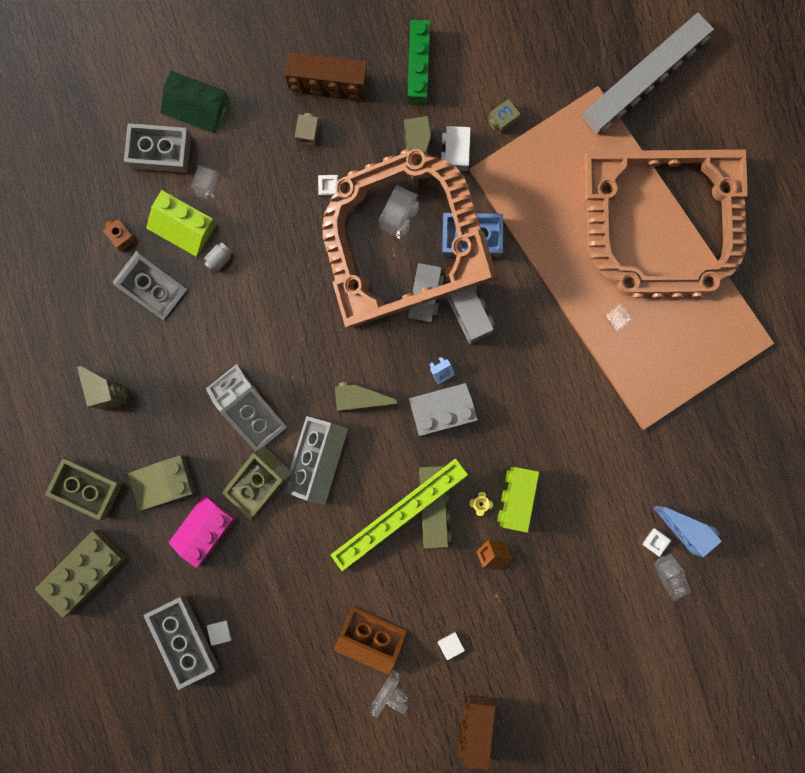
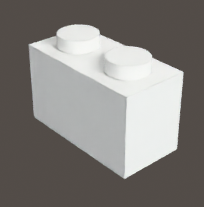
[441,126,470,171]

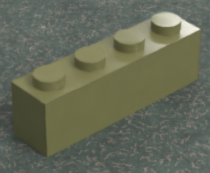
[419,466,451,548]

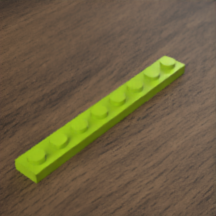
[331,458,469,571]

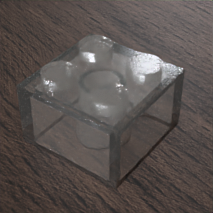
[379,185,420,239]

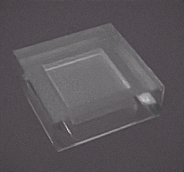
[604,304,632,332]

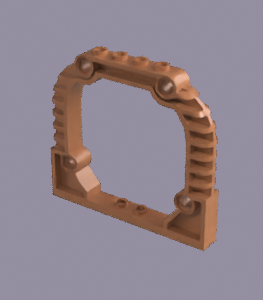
[322,149,497,328]
[584,149,748,298]

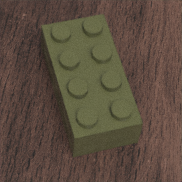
[35,530,127,618]

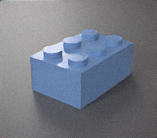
[442,213,503,258]

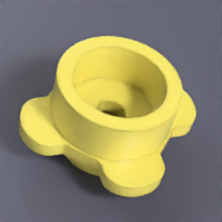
[469,492,493,516]

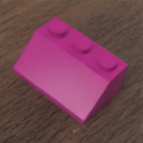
[169,494,237,568]

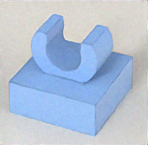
[430,357,455,385]

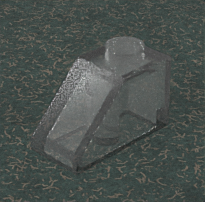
[653,553,690,602]

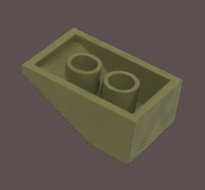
[404,116,434,188]
[222,446,293,520]
[128,455,196,511]

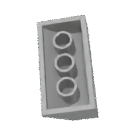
[283,416,348,505]

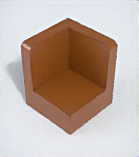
[476,540,512,570]

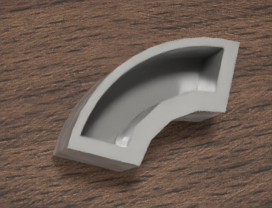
[408,263,444,322]

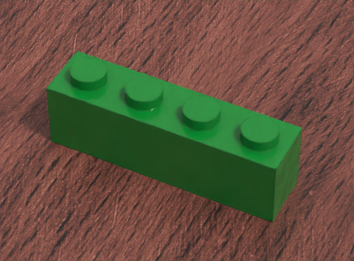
[407,20,430,105]

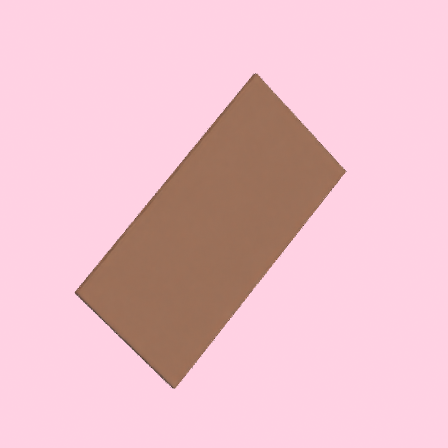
[469,86,774,430]

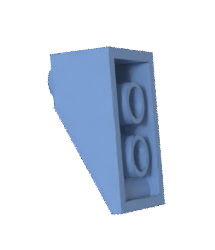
[653,506,722,557]

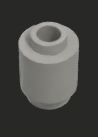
[204,242,233,271]

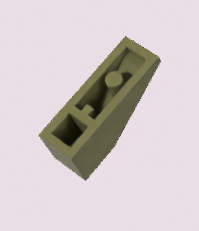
[335,382,397,412]

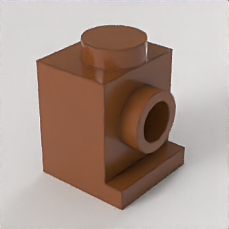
[103,219,136,252]

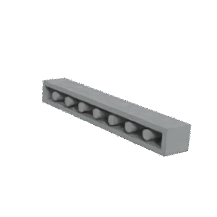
[581,13,714,135]

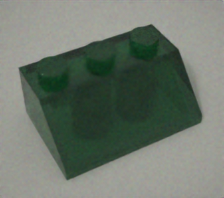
[160,70,229,134]

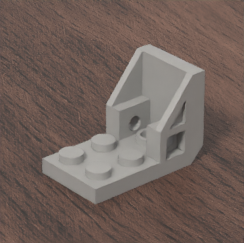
[206,364,287,451]

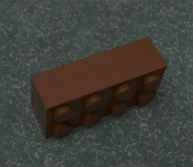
[285,52,368,100]

